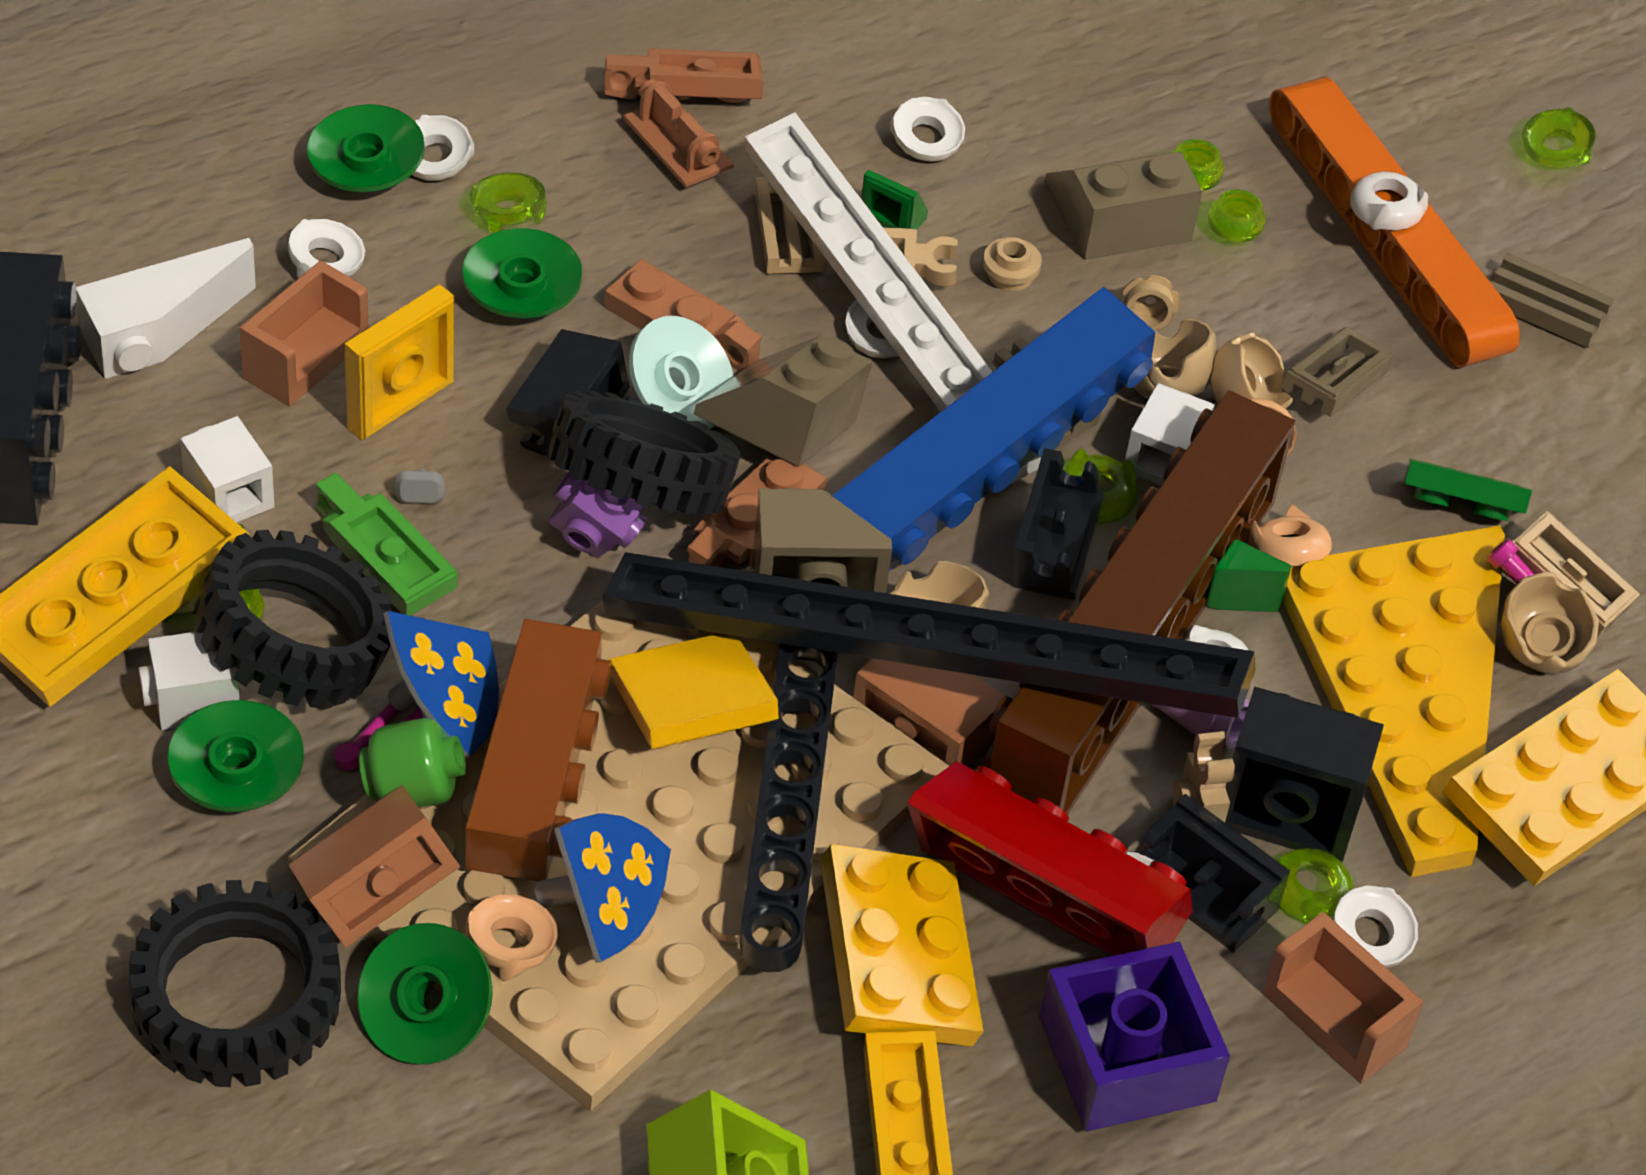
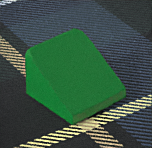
[861,169,928,230]
[1206,539,1292,612]

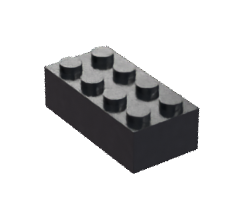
[0,252,81,525]

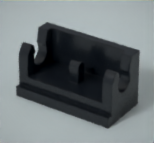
[506,329,630,456]
[1014,448,1104,600]
[1141,793,1290,953]

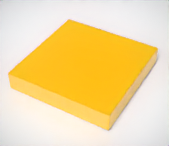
[344,284,454,441]
[609,633,779,749]

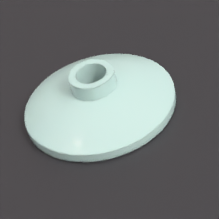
[629,316,734,430]

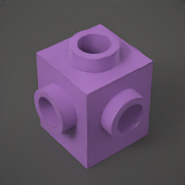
[548,471,646,558]

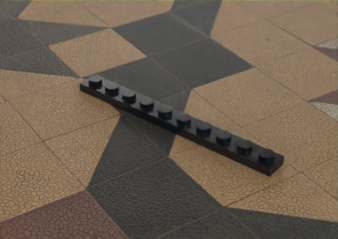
[602,552,1256,718]

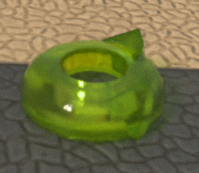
[1522,107,1596,169]
[469,172,547,233]
[1064,448,1137,523]
[1275,848,1354,925]

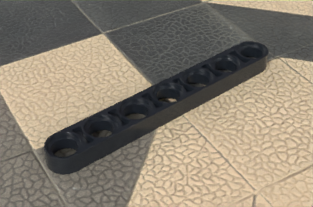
[739,643,838,972]

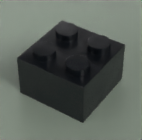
[1225,686,1384,864]

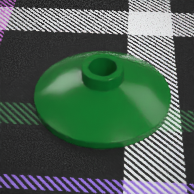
[307,104,425,192]
[462,228,582,318]
[167,700,304,812]
[357,923,493,1065]

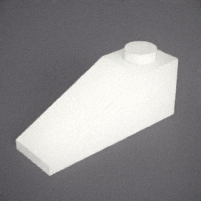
[76,238,256,379]

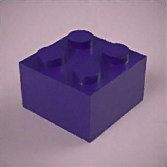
[1039,941,1230,1132]

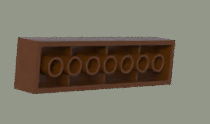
[982,390,1296,815]

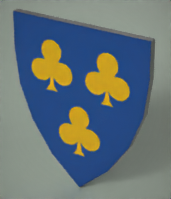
[383,611,499,760]
[535,813,671,963]

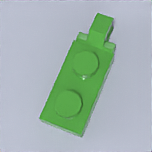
[315,472,458,616]

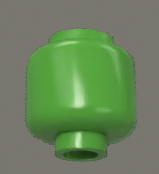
[359,718,466,809]

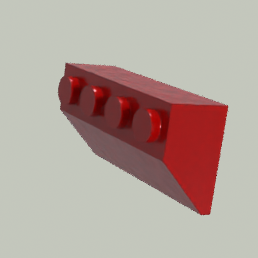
[907,761,1193,956]

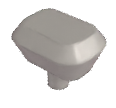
[394,468,445,505]

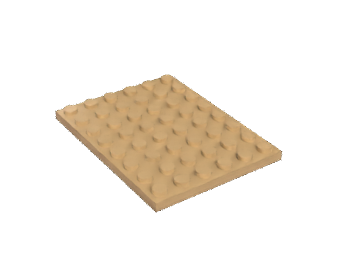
[289,600,949,1111]

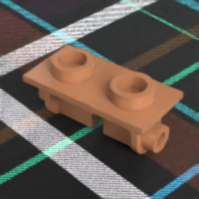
[624,79,734,188]

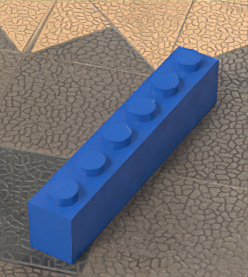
[833,287,1155,571]

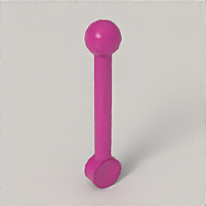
[334,702,399,771]

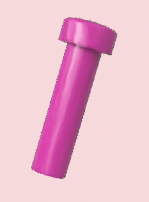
[1487,539,1534,584]

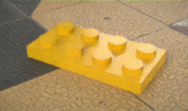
[0,466,251,707]
[1442,669,1646,887]

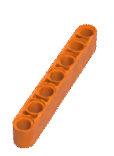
[1269,77,1520,368]

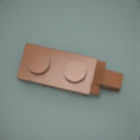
[604,48,763,103]
[604,259,762,372]
[687,454,827,567]

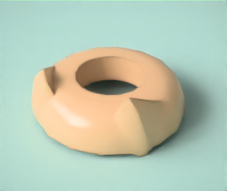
[1248,504,1332,566]
[465,894,558,981]

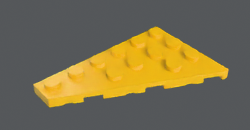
[1282,525,1505,877]

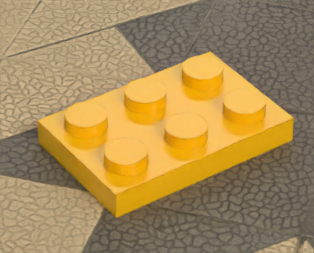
[820,844,984,1047]

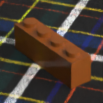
[465,618,612,882]

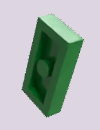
[1404,458,1532,522]

